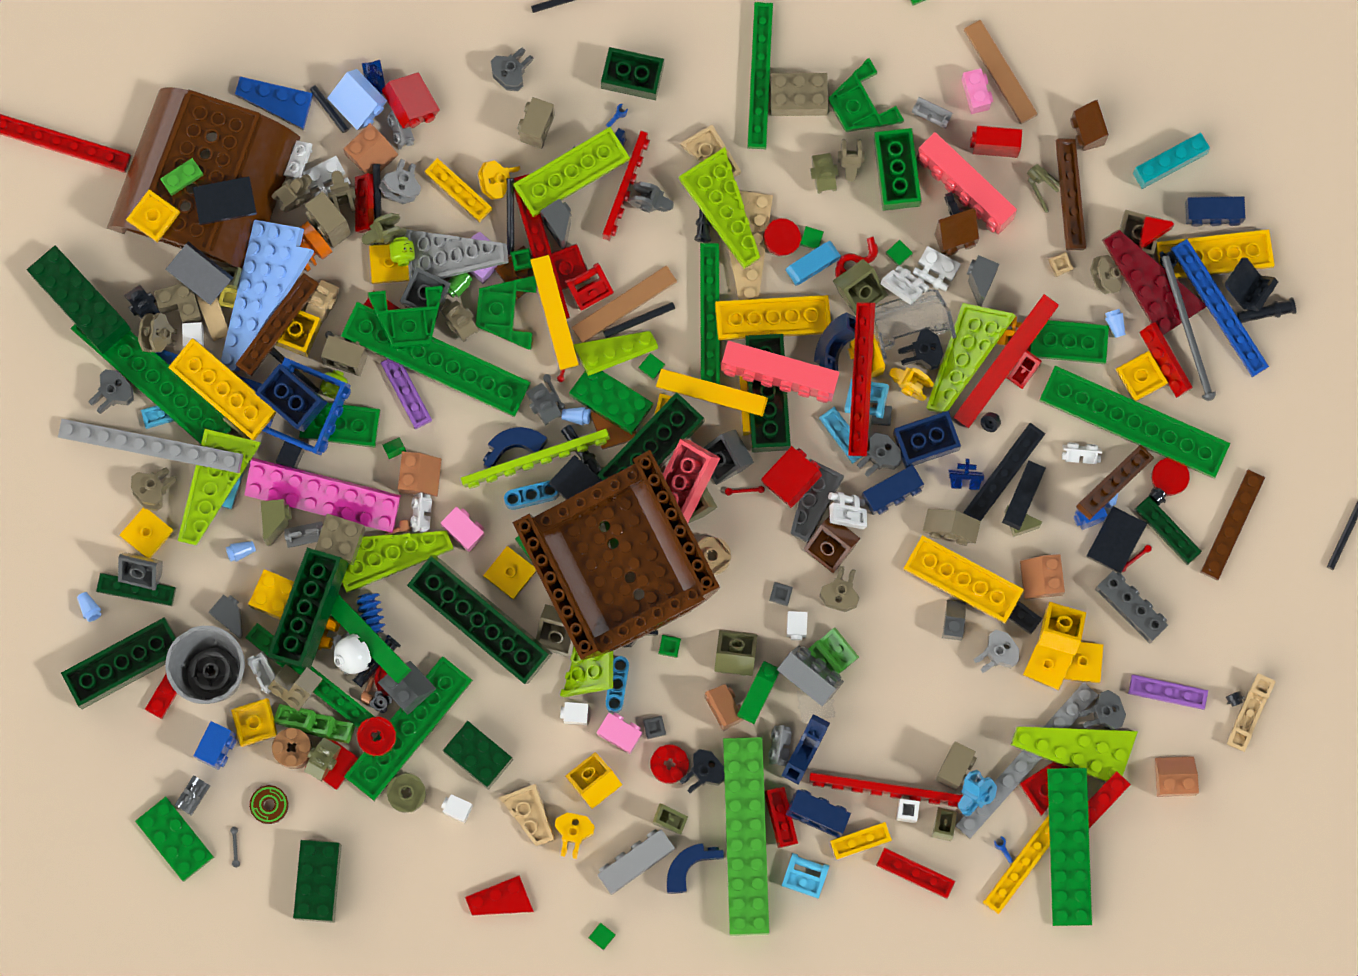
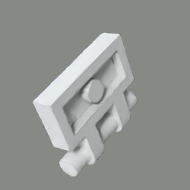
[303,156,351,197]
[912,246,961,292]
[880,266,929,305]
[828,492,867,530]

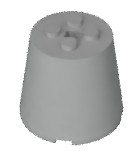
[165,626,245,704]

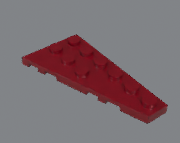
[1102,230,1207,335]

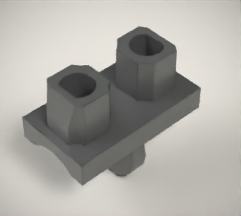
[175,775,210,816]

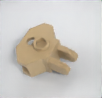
[305,280,339,323]

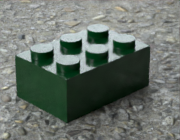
[601,47,664,101]
[442,720,513,790]

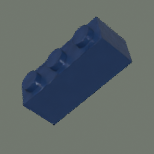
[1185,196,1246,227]
[862,465,924,515]
[785,789,851,838]

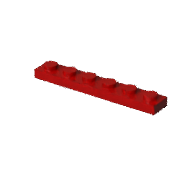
[602,131,650,241]

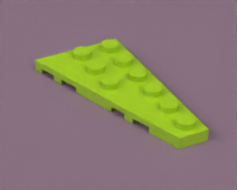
[678,147,760,269]
[926,303,1016,413]
[177,429,262,545]
[342,531,454,593]
[560,647,613,697]
[1011,726,1138,782]

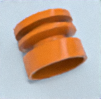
[299,221,332,272]

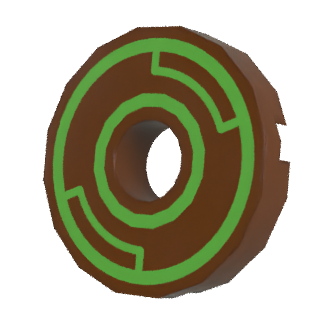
[249,785,289,824]

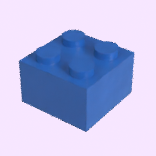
[193,721,237,770]

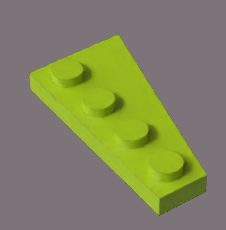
[573,331,658,376]

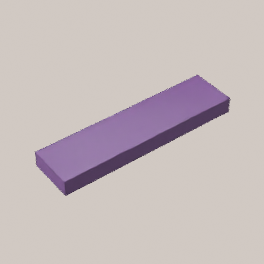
[380,359,432,430]
[1128,674,1208,710]

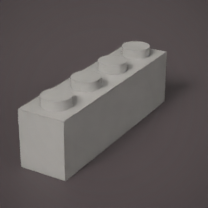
[598,829,675,895]

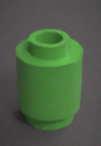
[448,273,473,298]

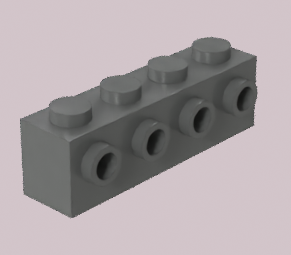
[1095,570,1168,644]

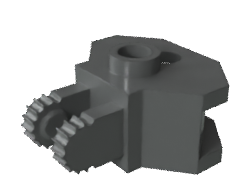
[491,47,534,91]
[628,182,674,213]
[89,369,134,414]
[526,383,562,426]
[857,433,901,477]
[1079,690,1126,730]

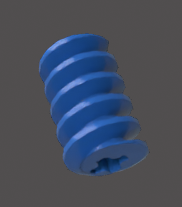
[356,593,386,634]

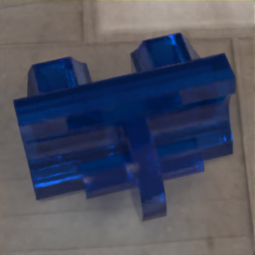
[362,60,385,94]
[948,458,984,490]

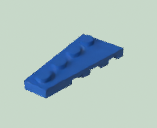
[235,77,313,130]

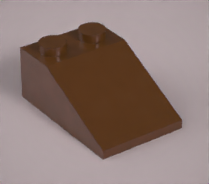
[934,208,979,256]

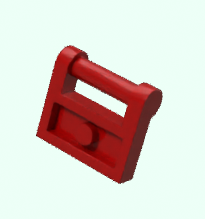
[565,263,614,311]

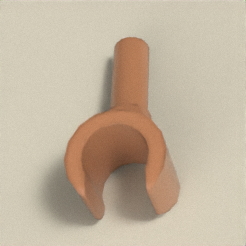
[385,520,411,535]
[361,677,375,705]

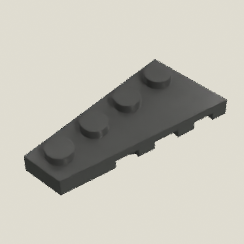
[791,459,844,543]

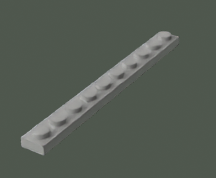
[58,419,243,473]
[955,682,1098,839]

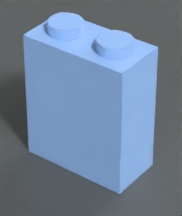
[327,69,387,130]

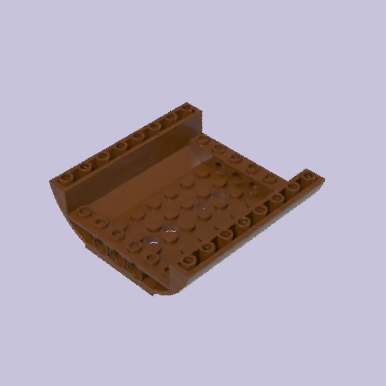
[107,87,301,269]
[512,450,720,660]

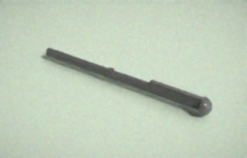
[1162,255,1216,401]

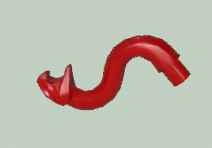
[835,237,878,278]

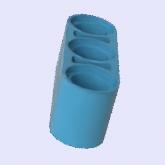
[785,241,841,286]
[504,481,559,510]
[606,656,629,714]

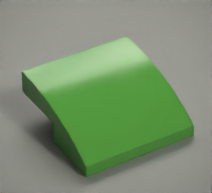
[808,628,859,674]

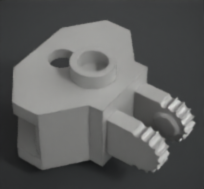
[379,159,421,204]
[974,630,1019,673]

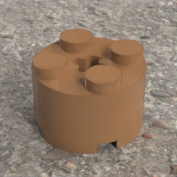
[272,728,313,769]

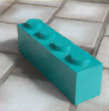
[1133,132,1210,189]

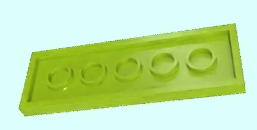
[513,127,630,217]

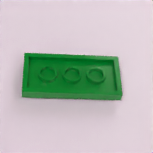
[1030,320,1109,364]
[569,371,653,435]
[299,403,381,448]
[135,796,215,882]

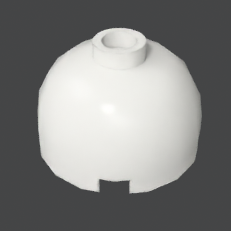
[334,634,371,674]

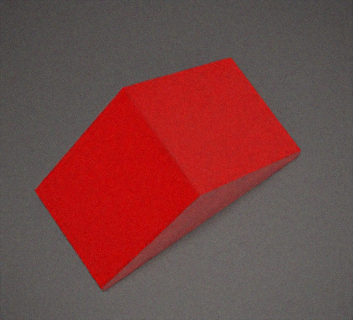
[1139,216,1174,249]
[1007,350,1042,389]

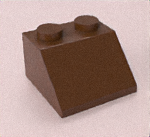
[1070,100,1109,151]
[803,516,861,573]

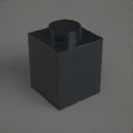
[276,441,304,469]

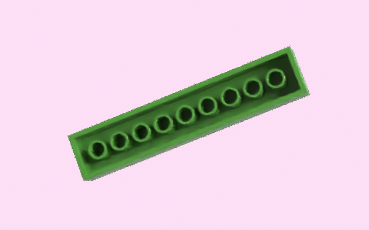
[723,737,769,936]

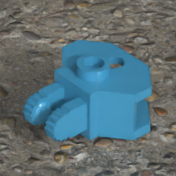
[958,770,997,817]

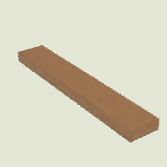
[964,20,1038,124]
[572,265,677,343]

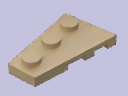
[680,125,741,177]
[499,784,555,846]

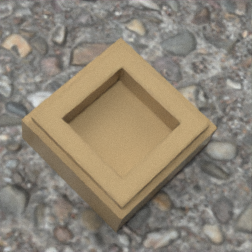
[1048,252,1074,277]

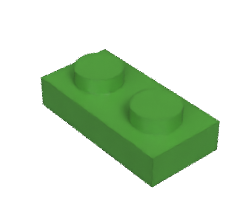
[161,158,203,196]

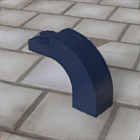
[814,312,856,371]
[483,427,548,469]
[781,714,830,785]
[667,843,724,894]

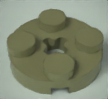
[387,773,426,813]

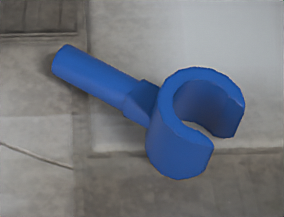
[606,104,628,127]
[994,836,1013,864]

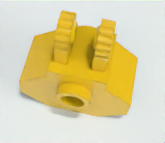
[478,160,521,200]
[889,367,934,401]
[555,812,595,859]

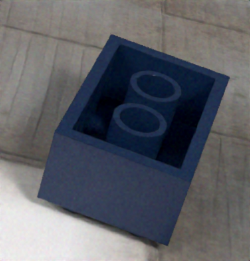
[255,364,328,432]
[893,411,961,469]

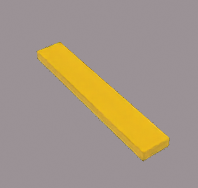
[530,255,579,370]
[656,369,768,417]
[983,815,1050,914]

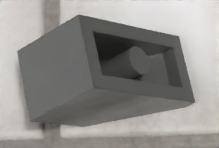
[209,594,243,639]
[942,600,966,641]

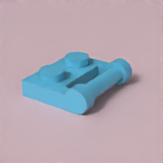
[845,379,889,418]
[782,853,830,899]

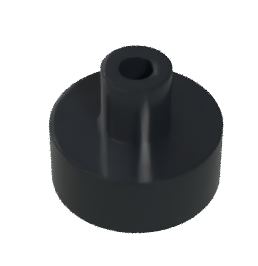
[980,412,1001,432]

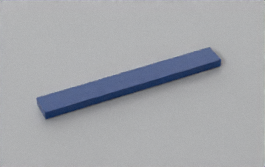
[1170,239,1269,377]

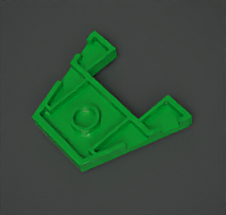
[828,58,904,132]
[476,276,537,350]
[368,286,443,348]

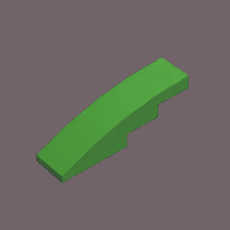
[274,704,355,744]

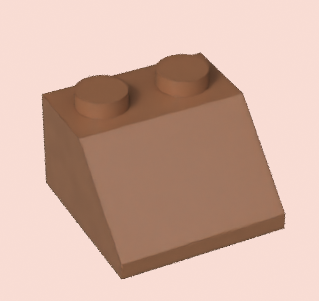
[343,123,398,174]
[398,451,442,497]
[1020,554,1065,600]
[705,684,744,731]
[1155,757,1199,797]

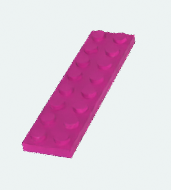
[244,458,401,533]

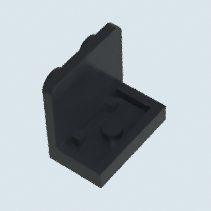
[1225,257,1278,311]

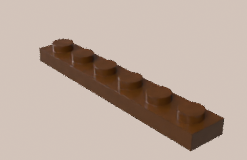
[1055,138,1086,250]
[235,273,320,377]
[1076,445,1154,520]
[1200,469,1265,581]

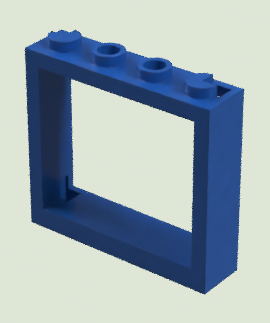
[262,357,351,456]

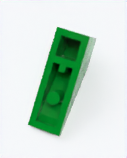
[737,661,780,724]

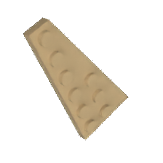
[728,191,773,300]

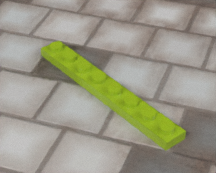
[461,429,610,489]

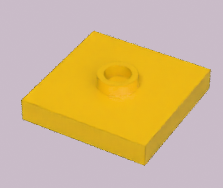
[126,190,180,243]
[369,244,409,284]
[1115,351,1168,401]
[119,507,174,558]
[483,546,536,600]
[1023,640,1075,691]
[1064,642,1104,683]
[231,698,278,747]

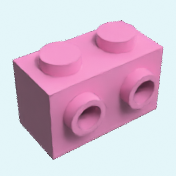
[961,69,993,114]
[440,507,485,552]
[597,712,642,754]

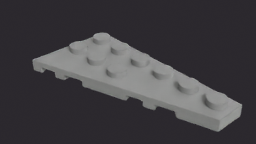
[406,229,508,281]

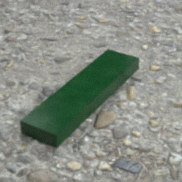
[1134,496,1202,565]
[96,573,176,607]

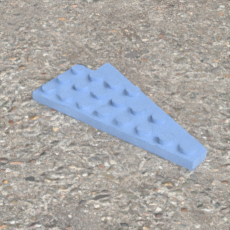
[221,220,314,372]

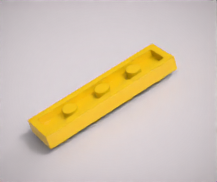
[424,158,493,223]

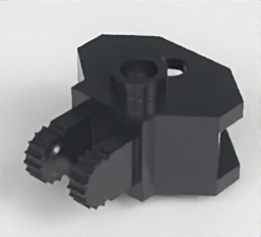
[124,285,160,319]
[898,329,943,370]
[680,749,724,794]

